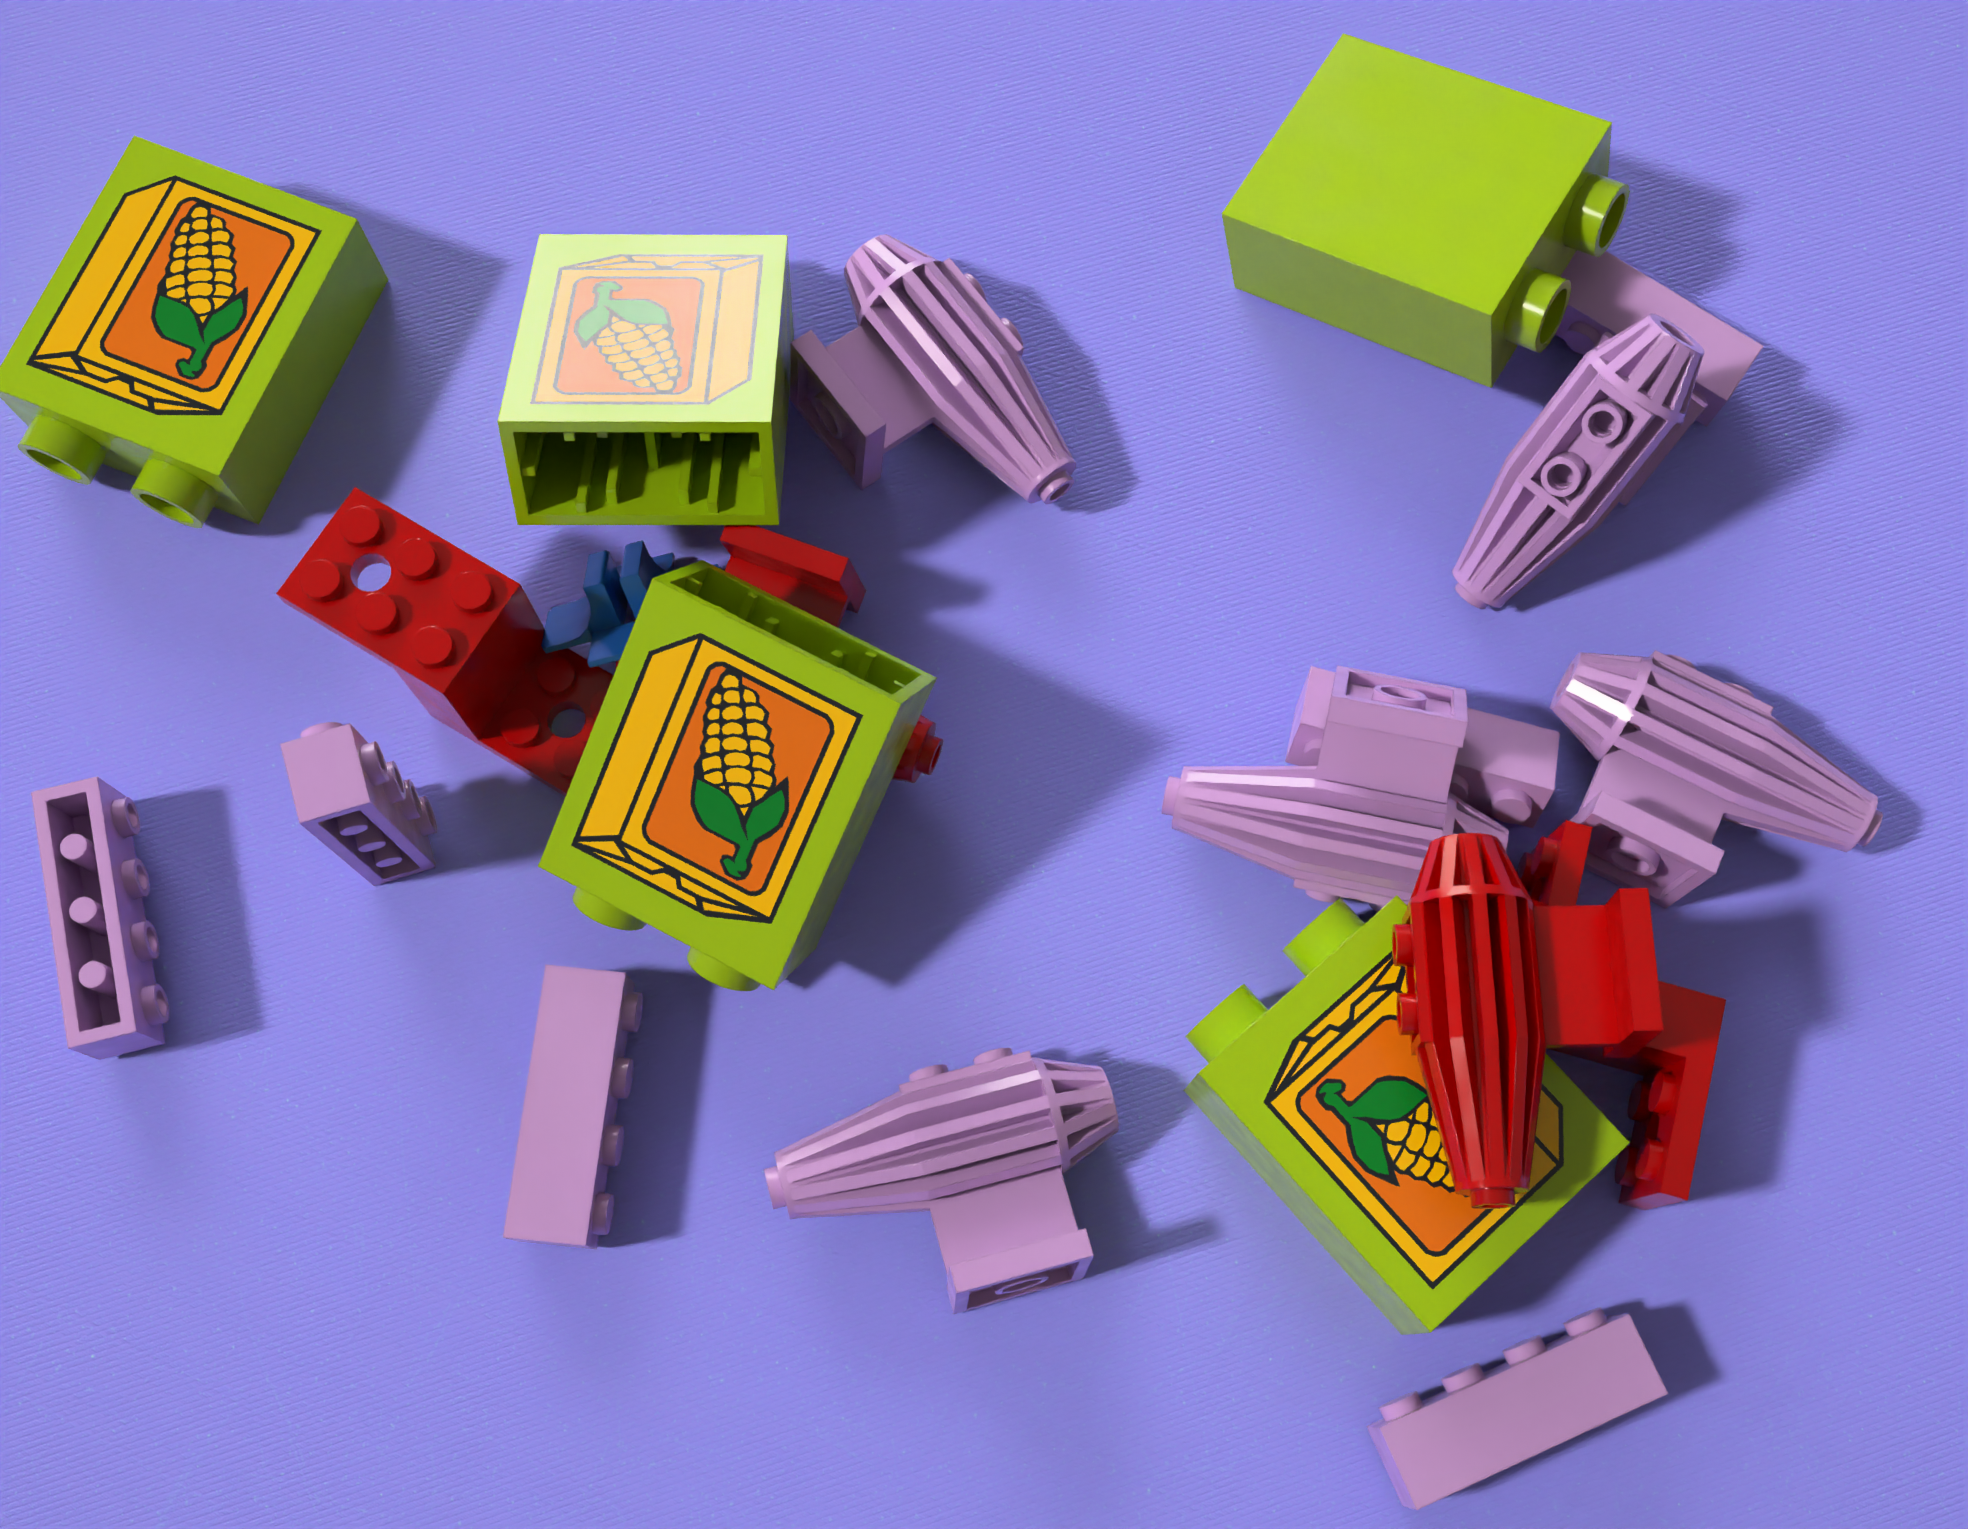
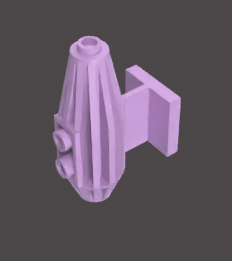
[790,234,1076,504]
[1452,314,1708,609]
[1550,650,1883,908]
[1162,665,1509,912]
[764,1048,1119,1314]

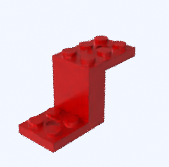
[276,487,614,797]
[1516,820,1726,1210]

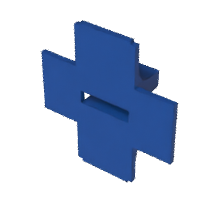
[541,540,722,668]

